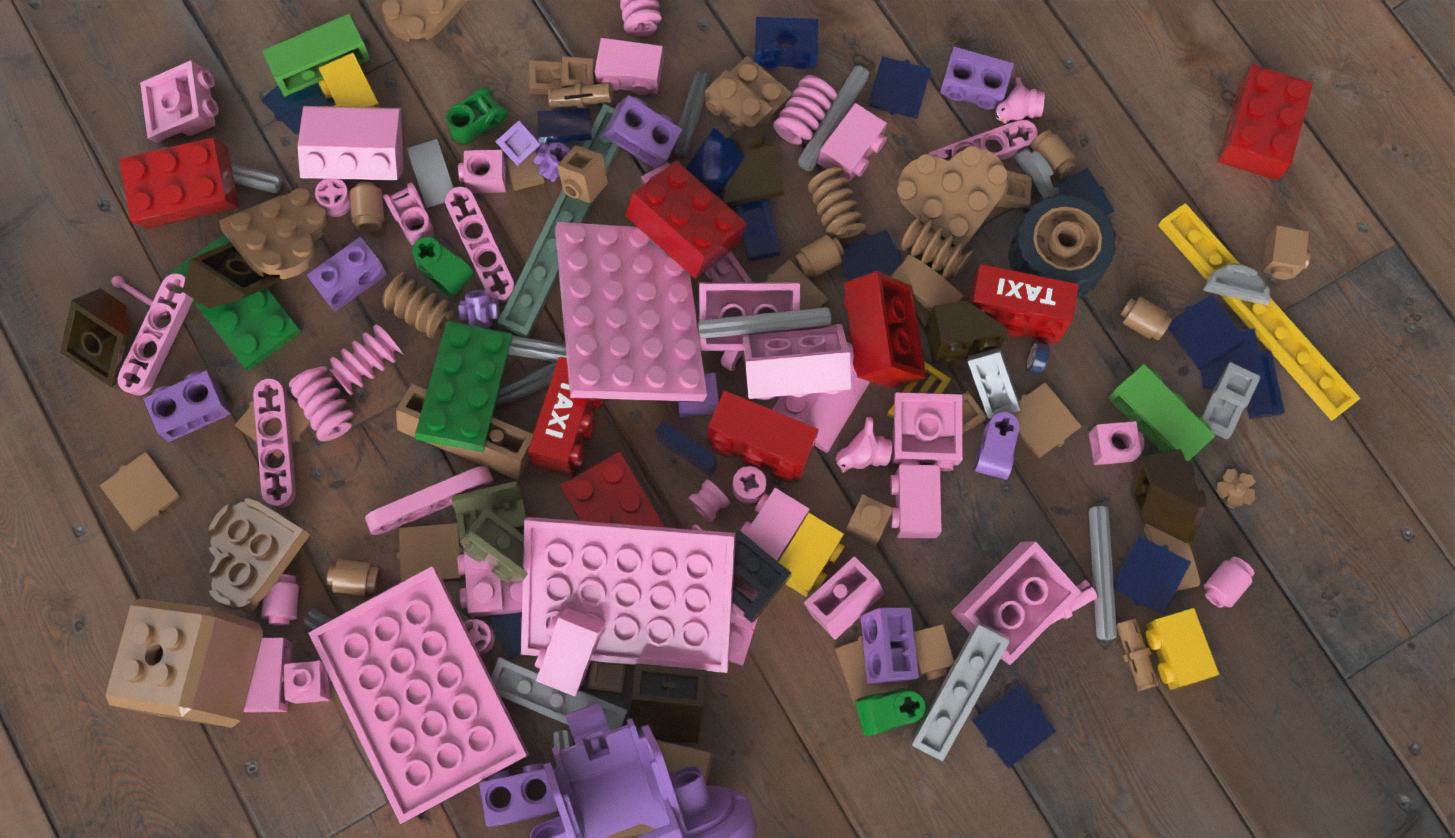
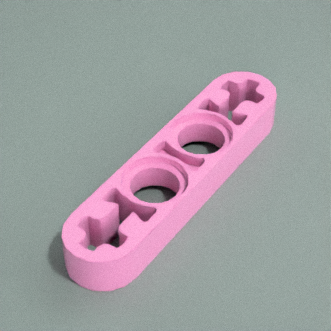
[928,120,1038,160]
[445,187,515,304]
[118,273,194,396]
[253,379,296,508]
[365,466,494,535]

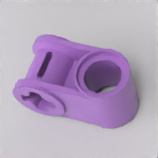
[973,412,1019,480]

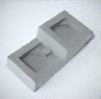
[407,139,457,209]
[1200,362,1261,440]

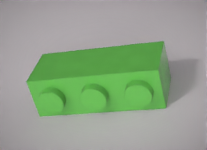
[262,14,371,97]
[1108,364,1215,461]

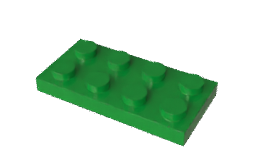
[171,235,302,372]
[415,321,512,453]

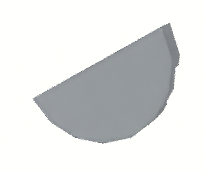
[1014,148,1059,198]
[1202,264,1271,306]

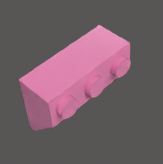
[298,106,404,180]
[699,282,800,351]
[742,324,851,400]
[772,342,870,453]
[951,542,1081,665]

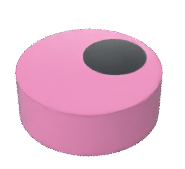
[721,351,744,372]

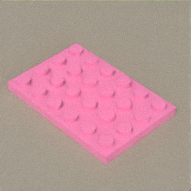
[555,222,707,402]
[521,517,736,673]
[309,566,529,824]

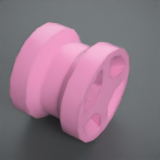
[315,179,351,217]
[732,466,766,505]
[688,480,730,522]
[464,619,495,656]

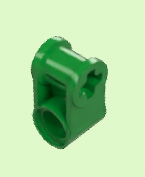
[446,86,509,145]
[412,237,475,298]
[854,688,925,736]

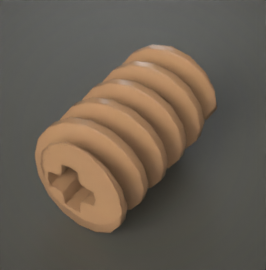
[808,167,866,240]
[900,214,974,280]
[382,272,456,340]

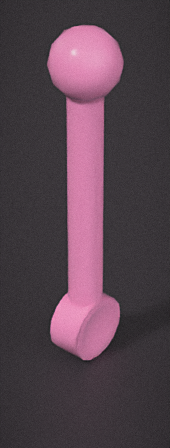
[111,275,170,318]

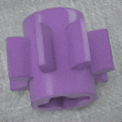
[533,140,570,182]
[458,290,500,328]

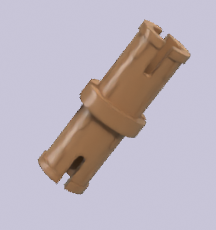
[548,82,614,109]
[1116,619,1160,692]

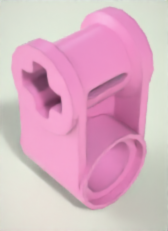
[383,182,435,245]

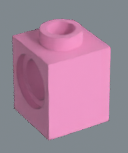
[458,150,506,193]
[1089,421,1144,465]
[284,661,331,704]

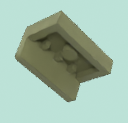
[451,482,527,548]

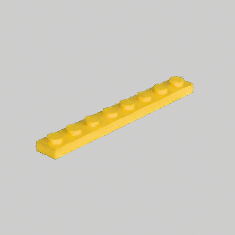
[1158,203,1361,421]

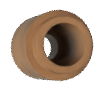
[1030,130,1076,178]
[349,182,385,232]
[794,235,844,278]
[1120,296,1172,341]
[327,558,381,597]

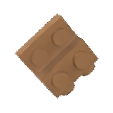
[705,56,792,132]

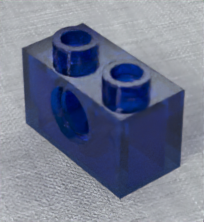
[754,17,818,70]

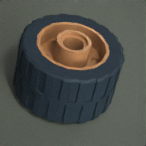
[1008,194,1116,299]

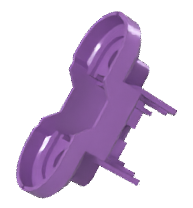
[530,702,757,838]

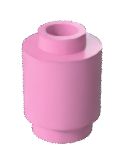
[1204,556,1255,608]
[261,574,299,626]

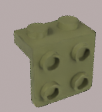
[459,508,528,584]

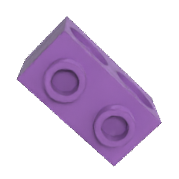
[940,47,1014,110]
[602,95,682,168]
[307,237,387,313]
[143,370,231,442]
[860,608,919,685]
[479,763,559,827]

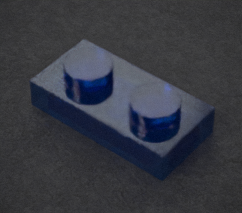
[735,199,780,262]

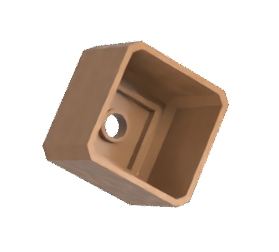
[105,598,263,728]

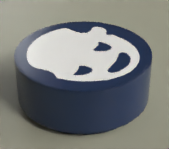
[1026,340,1050,374]

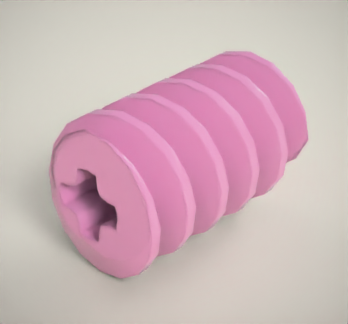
[620,0,662,37]
[773,75,837,145]
[329,324,403,396]
[289,366,353,442]

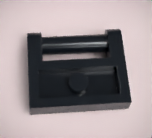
[732,530,792,623]

